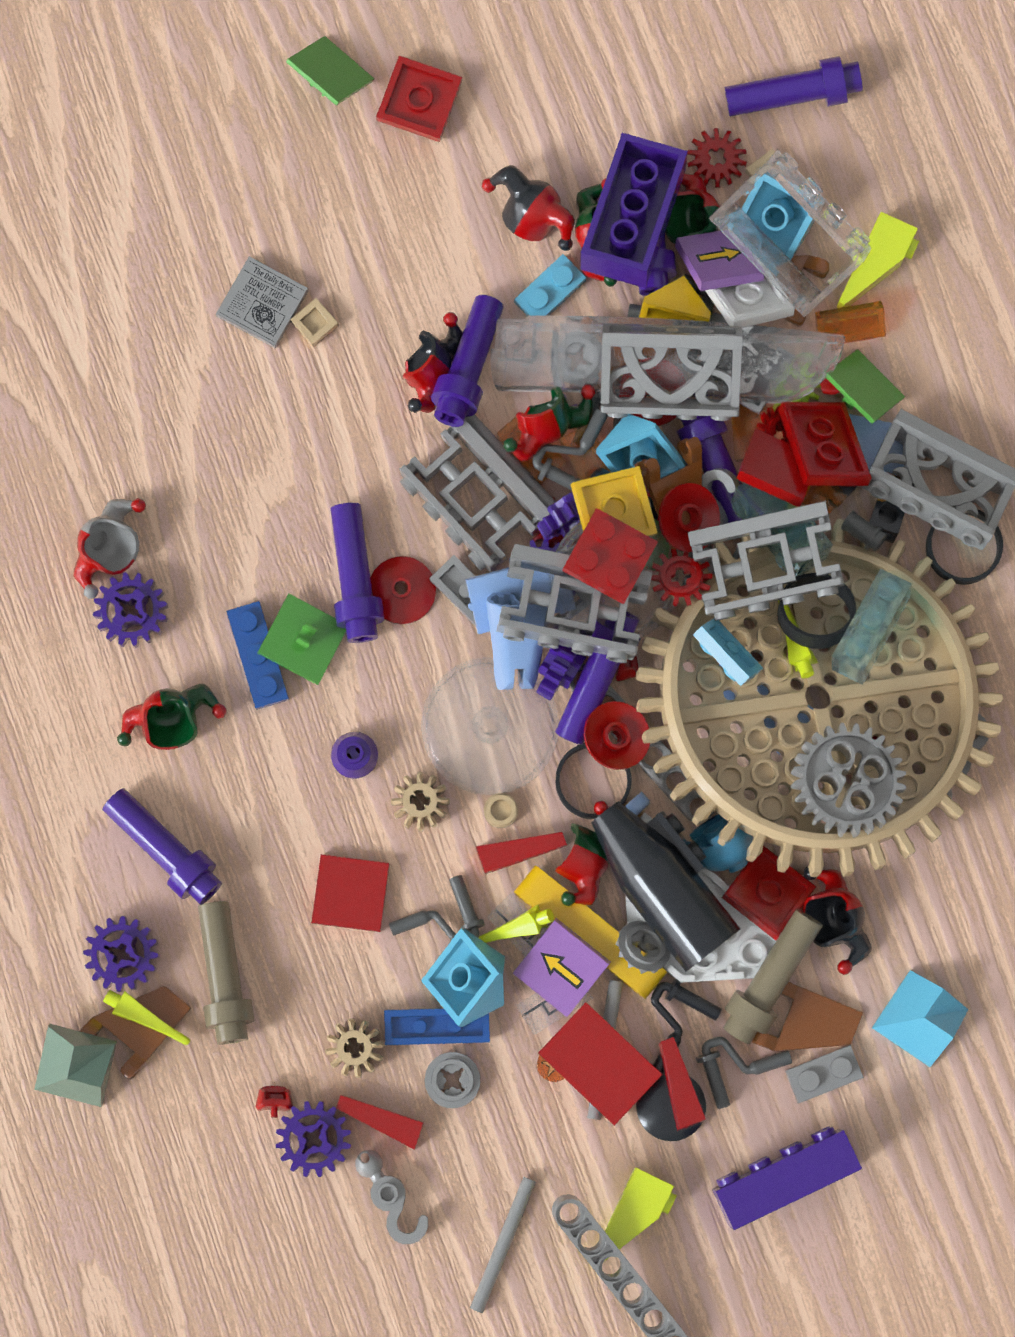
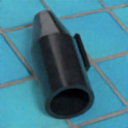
[591,801,741,972]

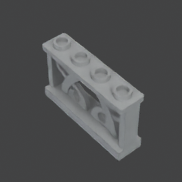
[600,323,742,421]
[861,409,1015,550]

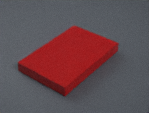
[778,402,872,486]
[538,1002,662,1126]

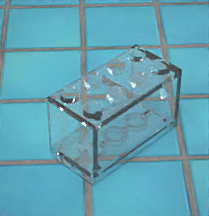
[709,149,872,317]

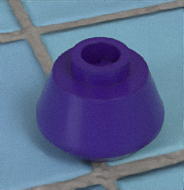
[331,732,378,779]

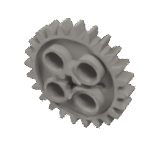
[791,723,906,838]

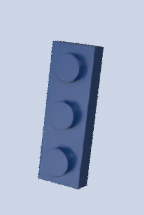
[226,601,289,710]
[384,1009,490,1045]

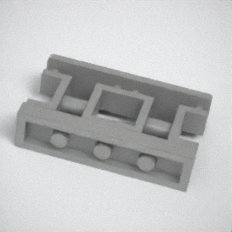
[399,420,549,572]
[688,501,844,621]
[496,544,652,663]

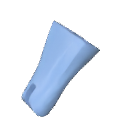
[486,593,548,690]

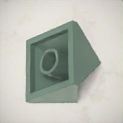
[34,1024,117,1107]

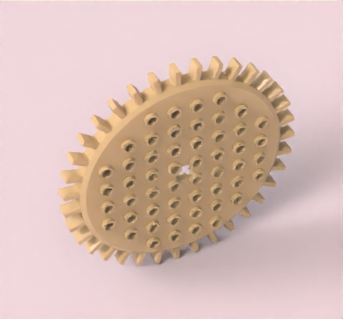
[636,519,1003,877]

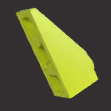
[835,212,919,312]
[605,1167,677,1260]

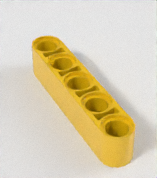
[513,865,667,999]

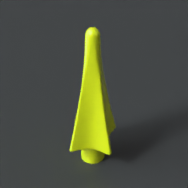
[778,600,818,679]
[478,905,554,943]
[103,989,190,1045]

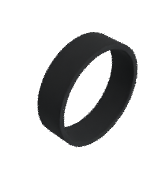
[925,509,1003,585]
[777,573,856,649]
[555,743,632,819]

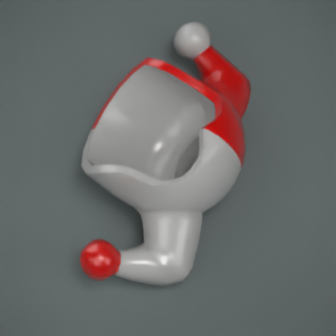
[73,498,146,599]

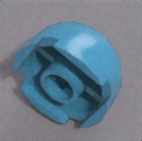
[687,814,753,873]

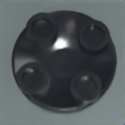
[636,1072,706,1141]

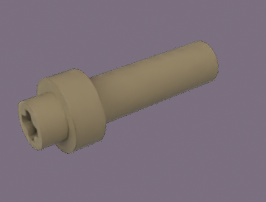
[198,901,255,1045]
[723,909,823,1044]

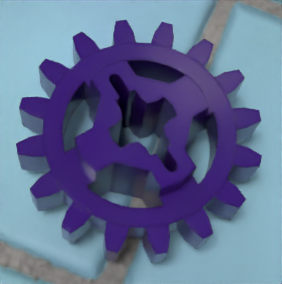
[537,492,583,540]
[93,572,169,648]
[536,634,587,701]
[83,916,160,992]
[275,1101,352,1177]

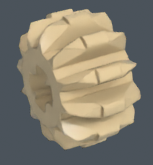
[391,772,450,831]
[325,1018,385,1078]

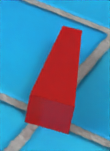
[476,832,567,874]
[659,1037,706,1131]
[336,1095,424,1150]

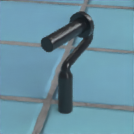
[651,979,722,1073]

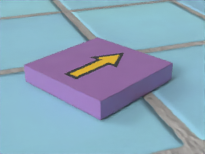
[675,228,765,291]
[513,918,611,1017]

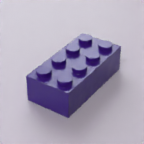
[581,132,688,288]
[712,1126,862,1230]

